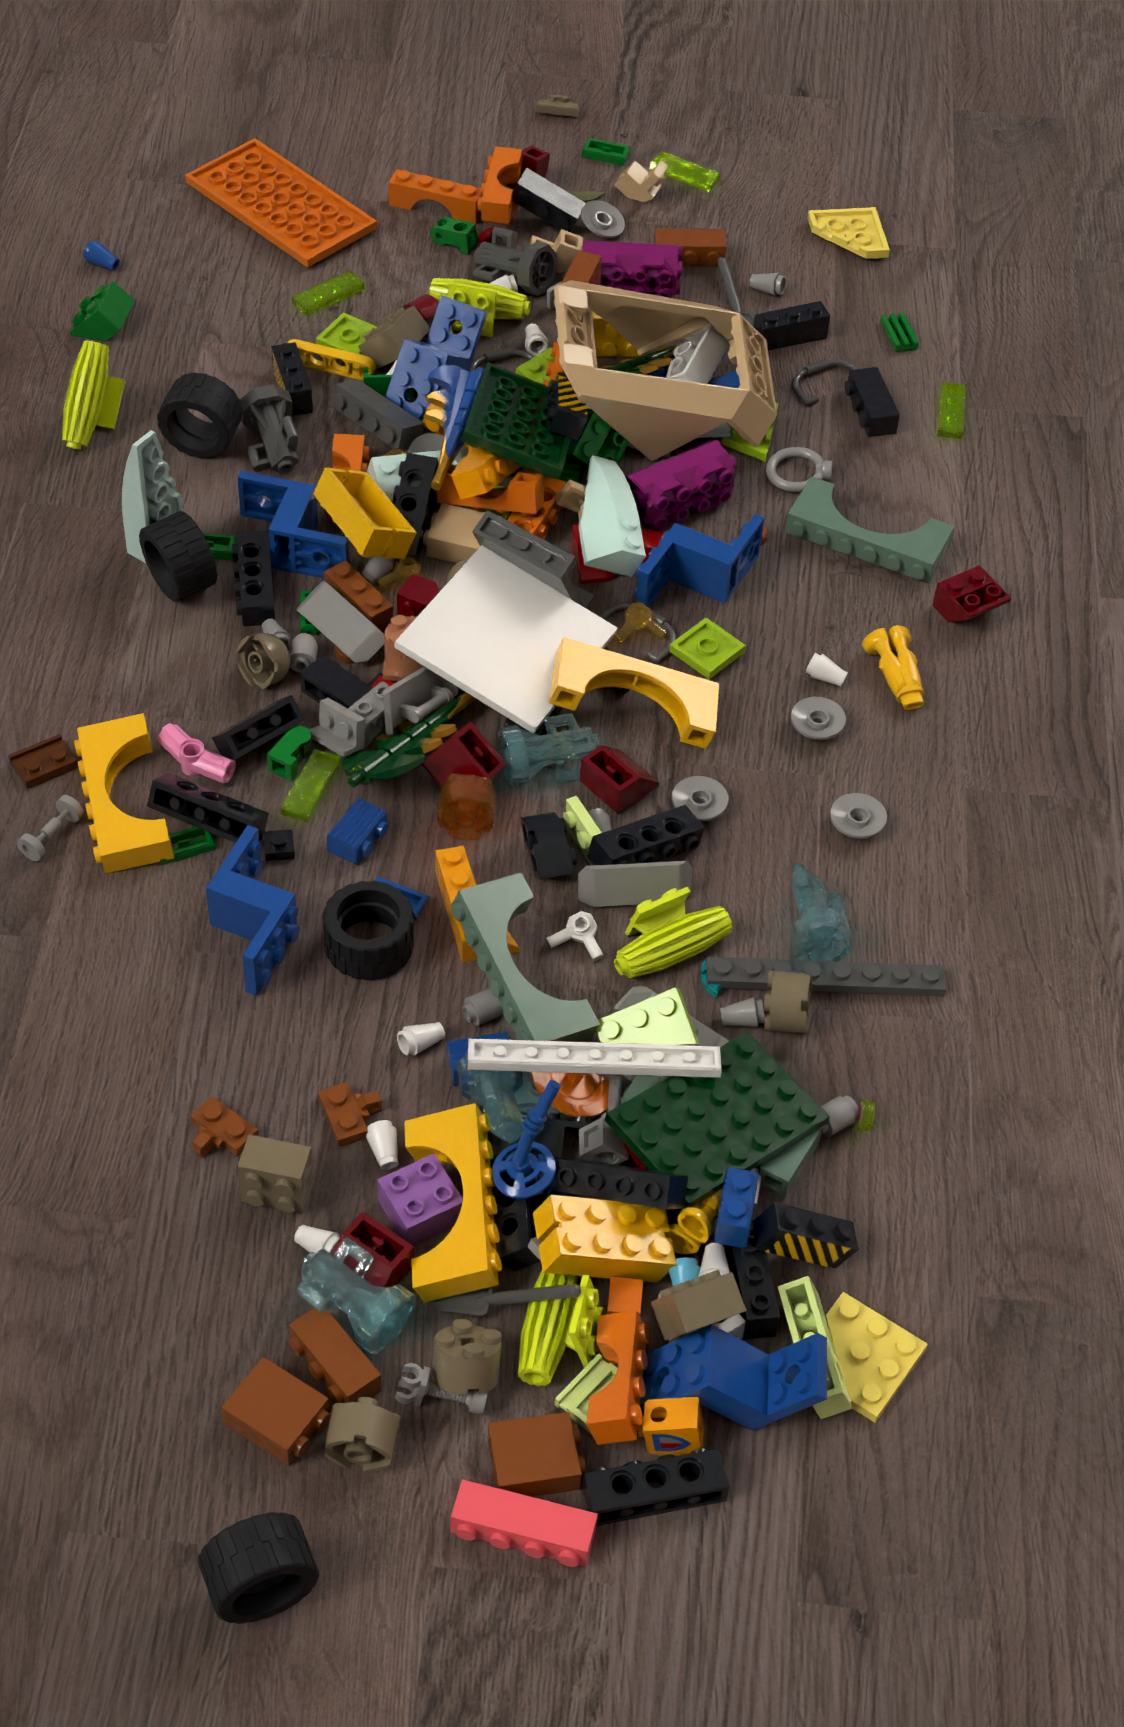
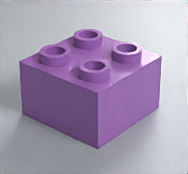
[377,1154,463,1246]

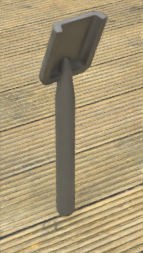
[717,257,755,326]
[441,1284,581,1317]

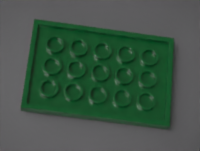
[461,362,571,479]
[604,1031,830,1208]

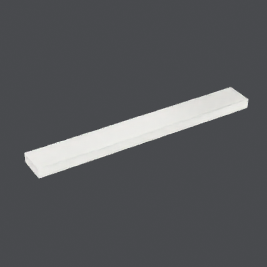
[468,1038,722,1078]

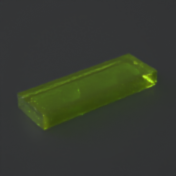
[650,151,720,192]
[292,270,365,315]
[937,382,966,439]
[280,749,341,823]

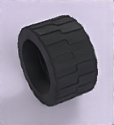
[157,372,243,458]
[139,511,218,602]
[323,881,414,980]
[198,1512,319,1624]

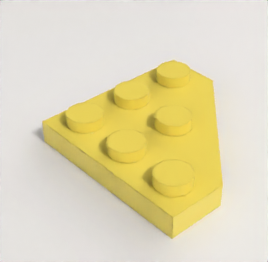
[807,207,890,259]
[826,1292,928,1423]

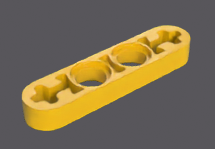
[287,339,376,381]

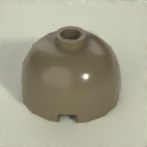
[237,633,290,689]

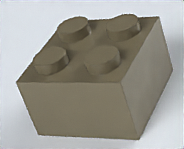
[358,305,431,370]
[238,1134,314,1213]
[651,1269,746,1340]

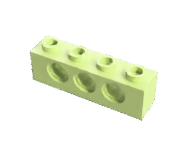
[777,1276,853,1419]

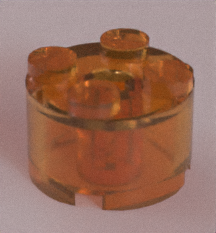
[437,774,497,840]

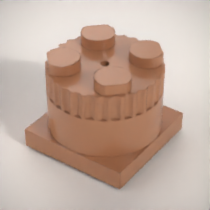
[383,615,424,682]

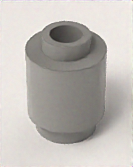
[289,633,318,673]
[462,988,503,1026]
[821,1095,859,1137]

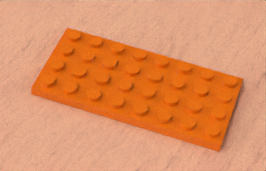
[185,138,377,268]

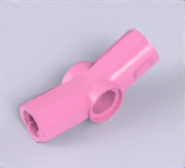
[157,723,236,783]

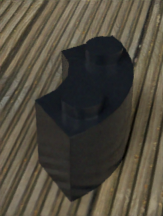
[520,812,577,879]

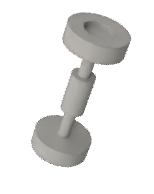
[17,795,84,861]

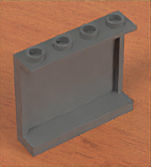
[472,510,595,609]

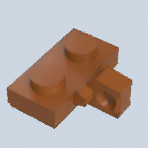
[318,1082,382,1147]
[190,1096,259,1158]

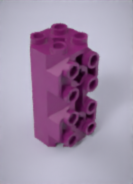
[582,240,682,298]
[625,440,737,530]

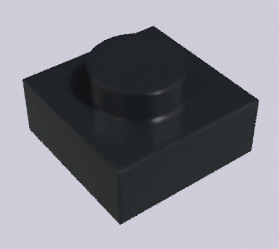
[263,829,295,861]

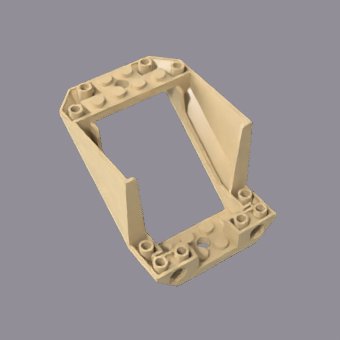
[554,280,777,461]

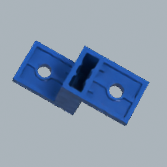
[385,295,488,427]
[238,471,349,578]
[634,514,764,608]
[206,825,300,996]
[640,1324,827,1431]

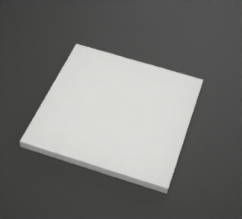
[394,545,618,734]

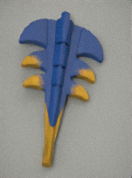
[424,365,484,490]

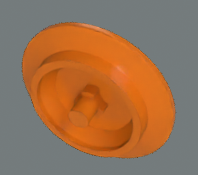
[531,1072,609,1117]

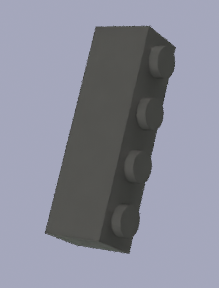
[332,379,424,451]

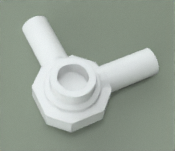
[546,911,604,961]

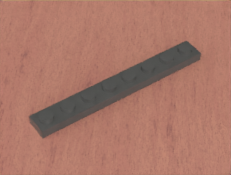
[706,957,946,997]

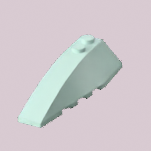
[122,430,183,563]
[578,455,646,577]

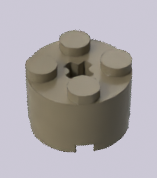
[764,970,813,1033]
[432,1319,502,1395]
[324,1397,401,1472]

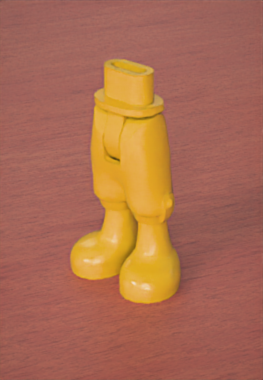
[862,625,925,710]
[666,1188,723,1254]

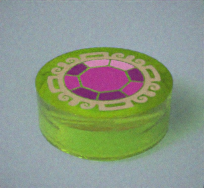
[856,1098,875,1131]

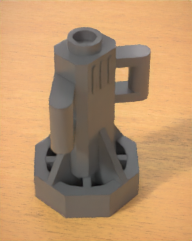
[473,227,557,296]
[240,384,299,474]

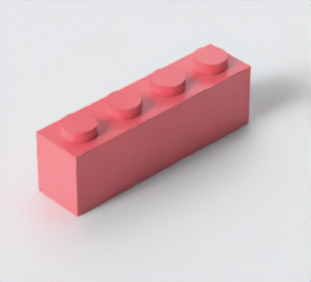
[450,1479,598,1567]

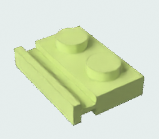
[563,796,602,866]
[555,1354,618,1435]

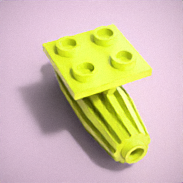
[429,278,531,337]
[62,340,125,450]
[614,887,733,978]
[518,1270,606,1386]

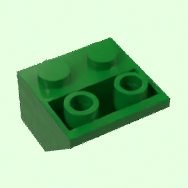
[69,281,135,341]
[566,409,629,470]

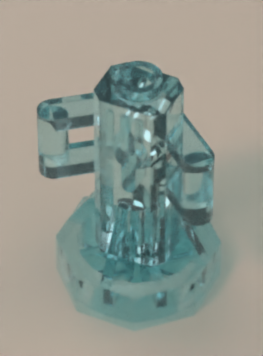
[497,713,600,787]
[790,864,854,962]
[457,1052,544,1143]
[296,1237,415,1355]

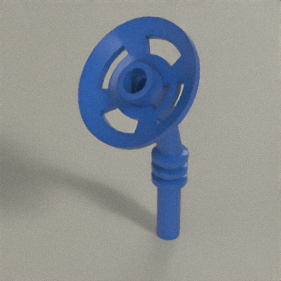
[492,1080,561,1199]

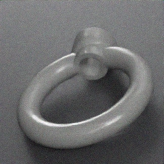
[766,447,832,492]

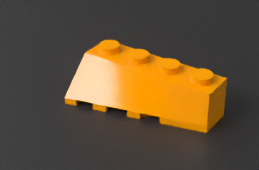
[451,446,520,500]
[435,846,520,963]

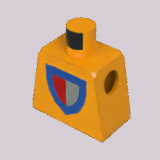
[637,1397,705,1456]

